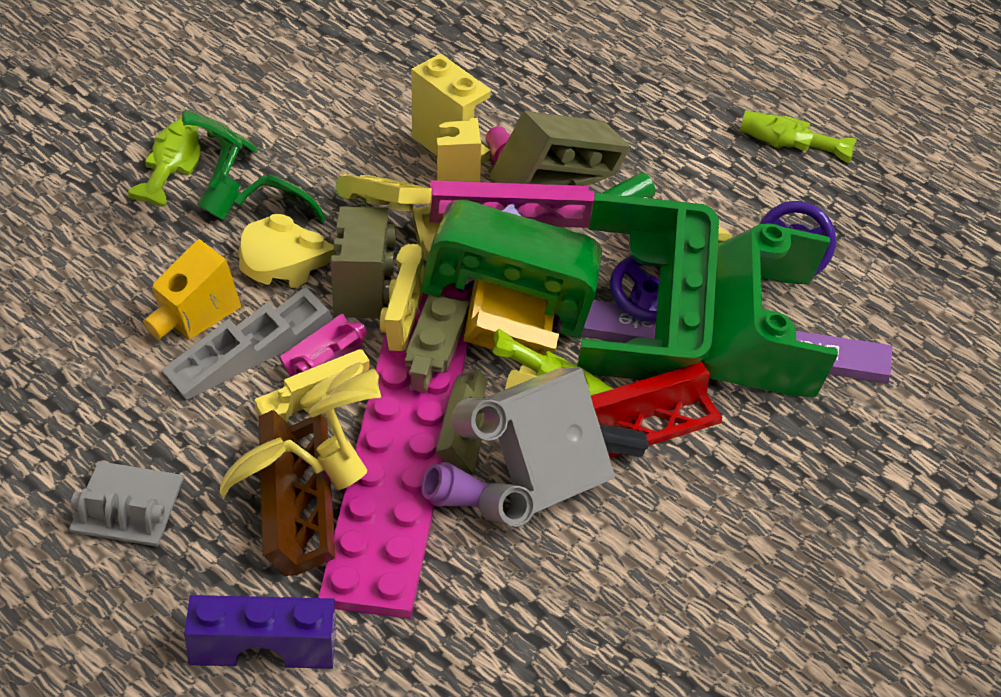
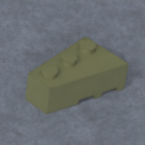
[489,111,631,186]
[331,207,396,318]

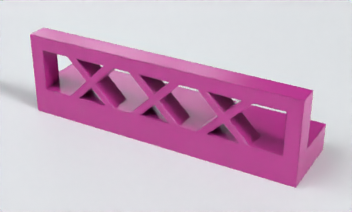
[429,180,594,228]

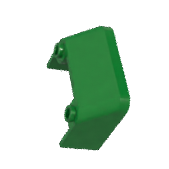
[577,193,719,380]
[699,224,838,397]

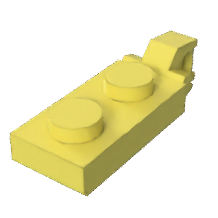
[255,349,369,422]

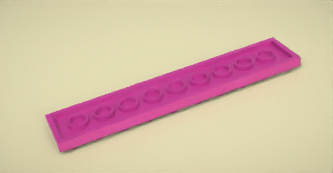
[318,283,473,619]

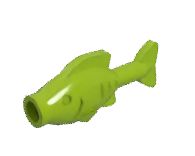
[740,110,857,163]
[128,114,200,207]
[492,328,614,396]

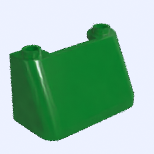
[420,200,602,339]

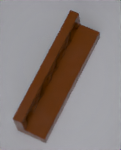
[259,409,335,576]

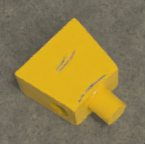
[143,239,241,340]

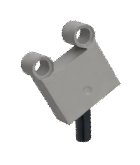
[452,367,649,527]

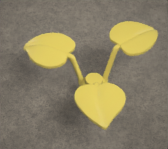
[220,362,381,499]

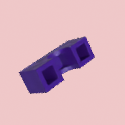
[184,595,336,669]

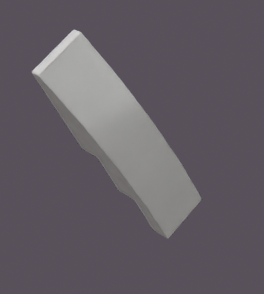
[162,286,333,400]

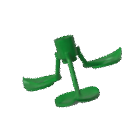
[182,109,325,224]

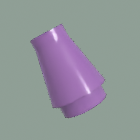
[422,462,489,508]

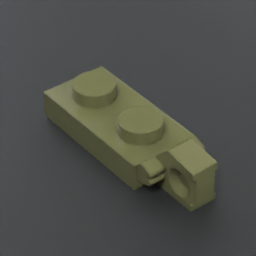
[405,294,469,392]
[436,369,488,476]

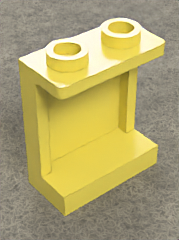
[411,54,491,164]

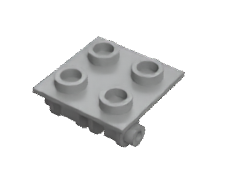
[69,461,184,547]

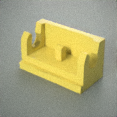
[437,118,481,182]

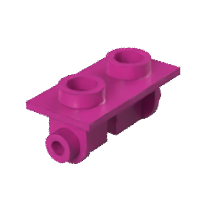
[279,313,367,377]

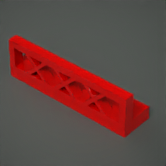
[591,362,723,458]

